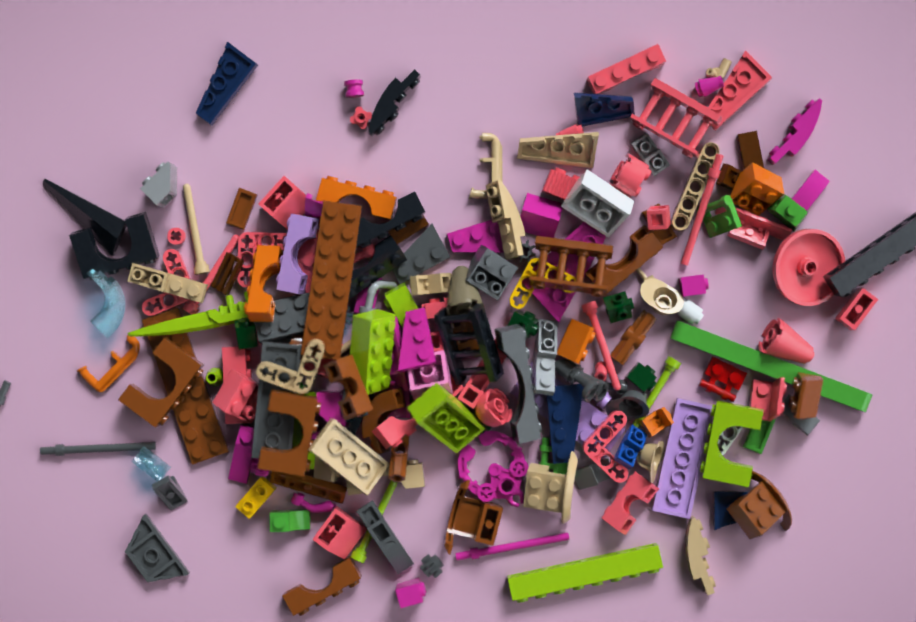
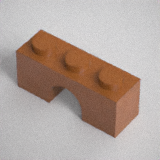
[324,355,373,420]

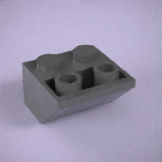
[466,245,518,300]

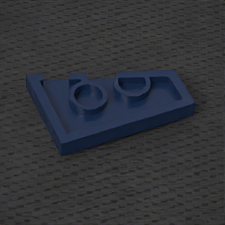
[574,93,635,127]

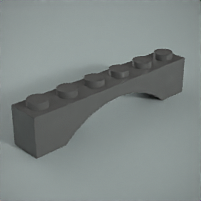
[495,324,542,444]

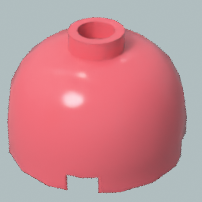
[475,388,512,427]

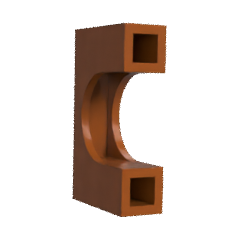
[118,337,204,427]
[258,389,321,476]

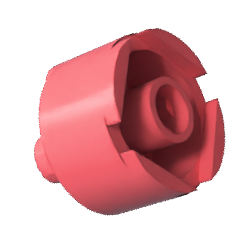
[609,153,651,198]

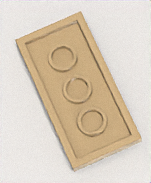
[308,418,389,496]

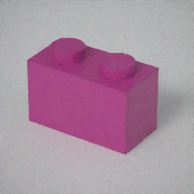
[395,578,427,608]

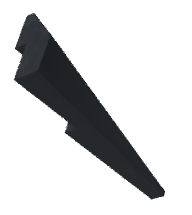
[43,179,127,256]

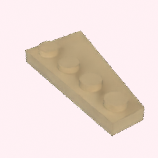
[517,132,599,168]

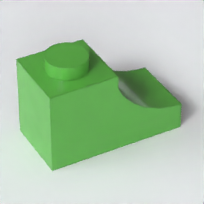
[270,509,311,532]

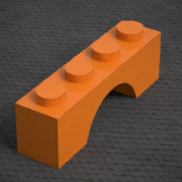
[316,176,397,220]
[244,245,283,322]

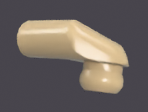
[706,58,732,78]

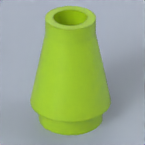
[206,368,223,387]

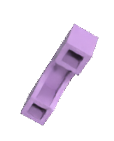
[276,214,319,294]

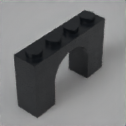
[69,212,160,280]

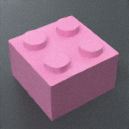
[408,350,453,401]

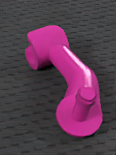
[291,493,336,513]

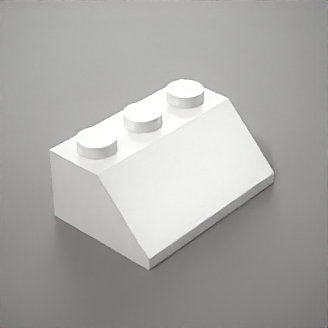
[561,170,634,238]

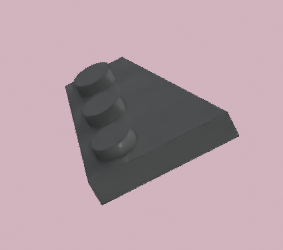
[392,224,450,284]

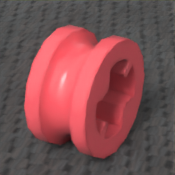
[167,228,186,245]

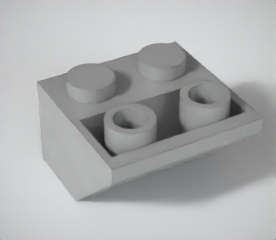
[140,162,177,208]

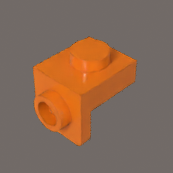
[639,407,674,438]

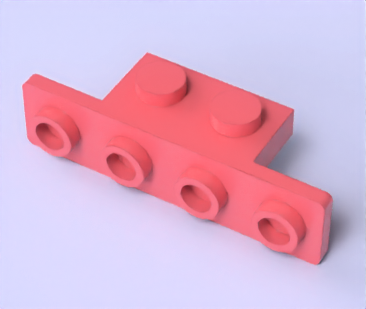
[715,207,792,250]

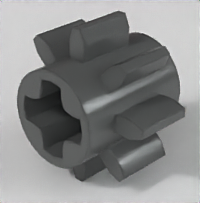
[519,240,536,263]
[420,554,444,578]

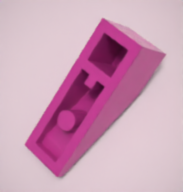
[228,424,254,484]

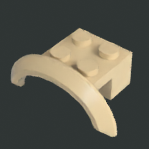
[523,451,578,524]

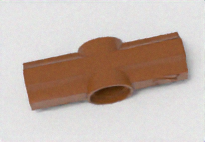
[610,309,657,365]
[388,434,410,482]

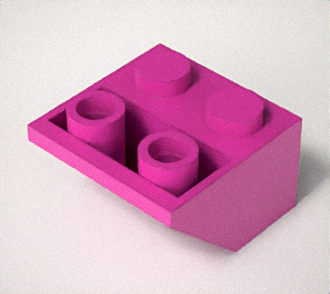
[317,390,347,426]

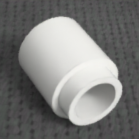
[677,298,704,325]

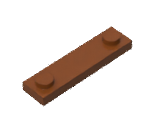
[270,471,347,504]

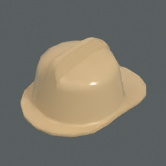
[640,278,684,315]
[637,441,664,483]

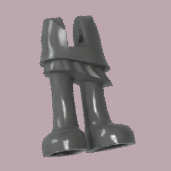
[555,359,608,402]

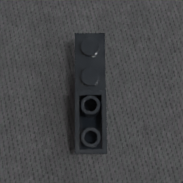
[369,69,421,137]

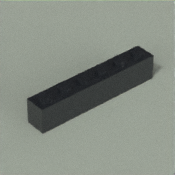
[823,212,916,297]

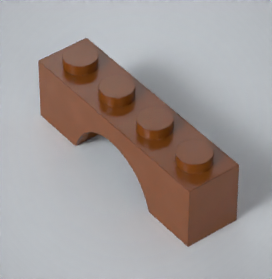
[585,225,663,296]
[282,556,362,616]

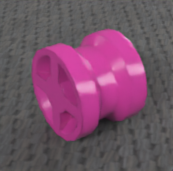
[344,79,364,98]

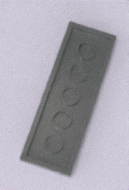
[251,341,302,459]

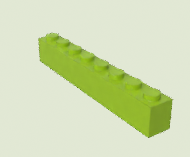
[507,543,663,603]

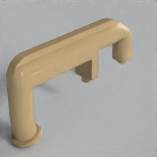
[469,133,503,199]

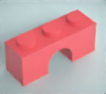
[602,471,659,535]

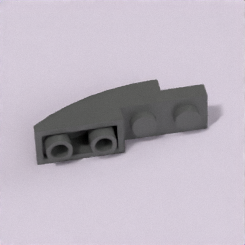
[356,500,414,574]

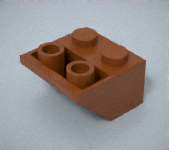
[788,372,823,419]

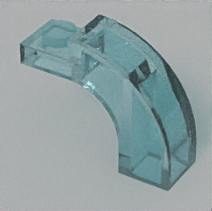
[87,268,125,338]

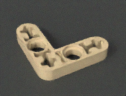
[256,339,325,394]

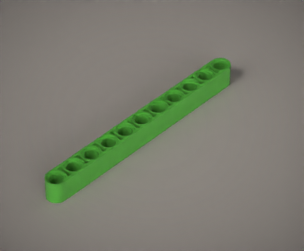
[670,321,873,413]

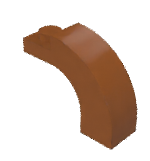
[362,388,406,454]

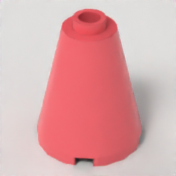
[758,318,814,364]

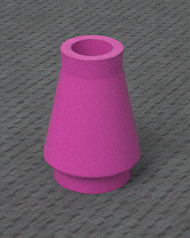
[695,76,724,97]

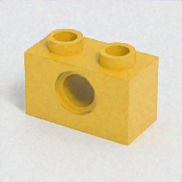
[235,476,277,519]

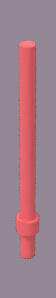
[681,153,724,265]

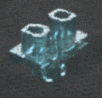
[132,446,171,481]

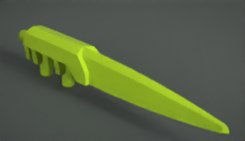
[127,291,248,337]

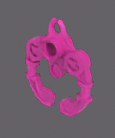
[458,431,529,508]

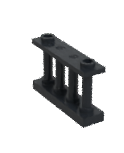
[434,303,504,385]

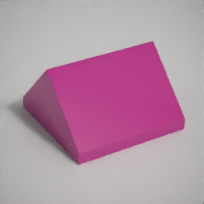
[520,193,563,238]

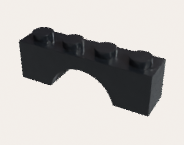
[356,191,425,249]
[349,235,407,299]

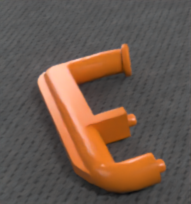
[77,335,140,392]

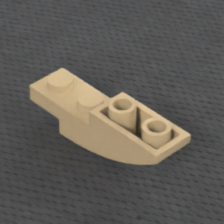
[485,180,526,260]
[127,263,208,303]
[685,516,716,595]

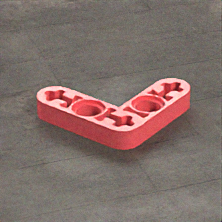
[237,232,287,288]
[142,249,191,316]
[582,410,628,483]

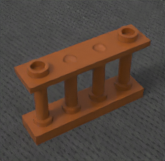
[530,236,613,297]

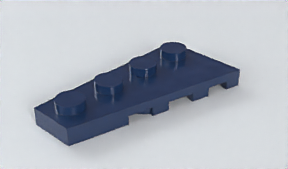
[196,41,258,125]
[547,384,584,464]

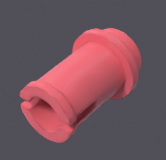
[594,361,608,381]

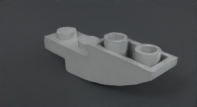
[532,319,558,396]

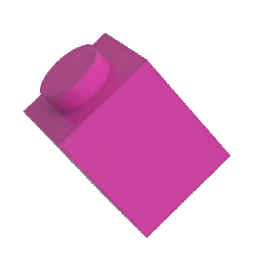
[679,274,709,296]

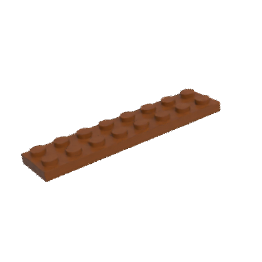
[301,200,362,360]
[142,308,229,464]

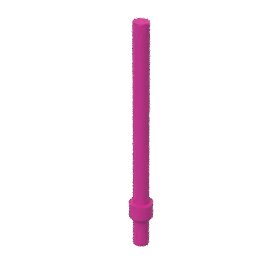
[455,532,570,561]

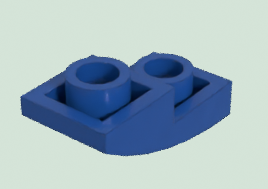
[614,424,647,470]

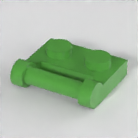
[697,195,742,238]

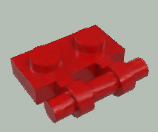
[698,356,747,402]

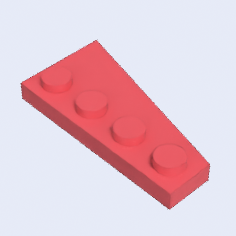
[702,50,772,131]

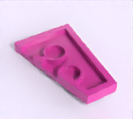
[447,219,504,253]
[398,307,437,373]

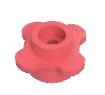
[350,106,372,129]

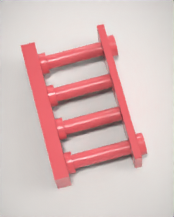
[630,78,722,159]

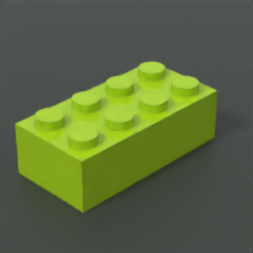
[350,309,396,395]
[408,382,485,454]

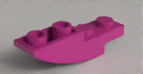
[767,98,822,165]

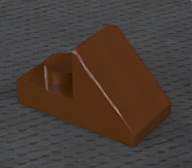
[716,163,742,190]

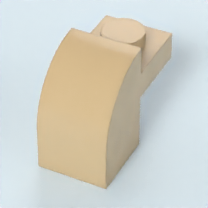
[410,273,451,295]

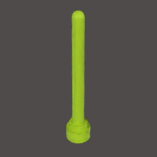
[632,356,682,428]
[350,480,398,563]

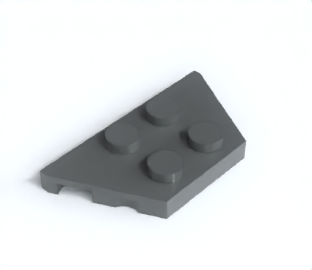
[125,514,190,582]

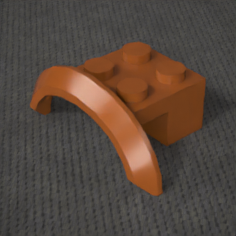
[727,471,792,539]
[444,480,503,555]

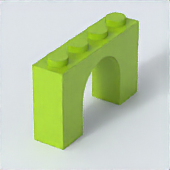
[700,401,764,487]

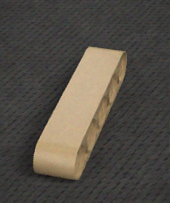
[671,142,720,231]

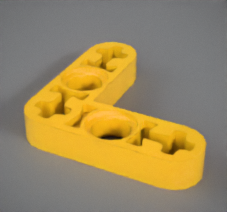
[509,258,575,309]

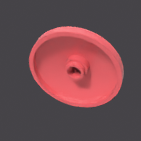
[773,229,845,306]

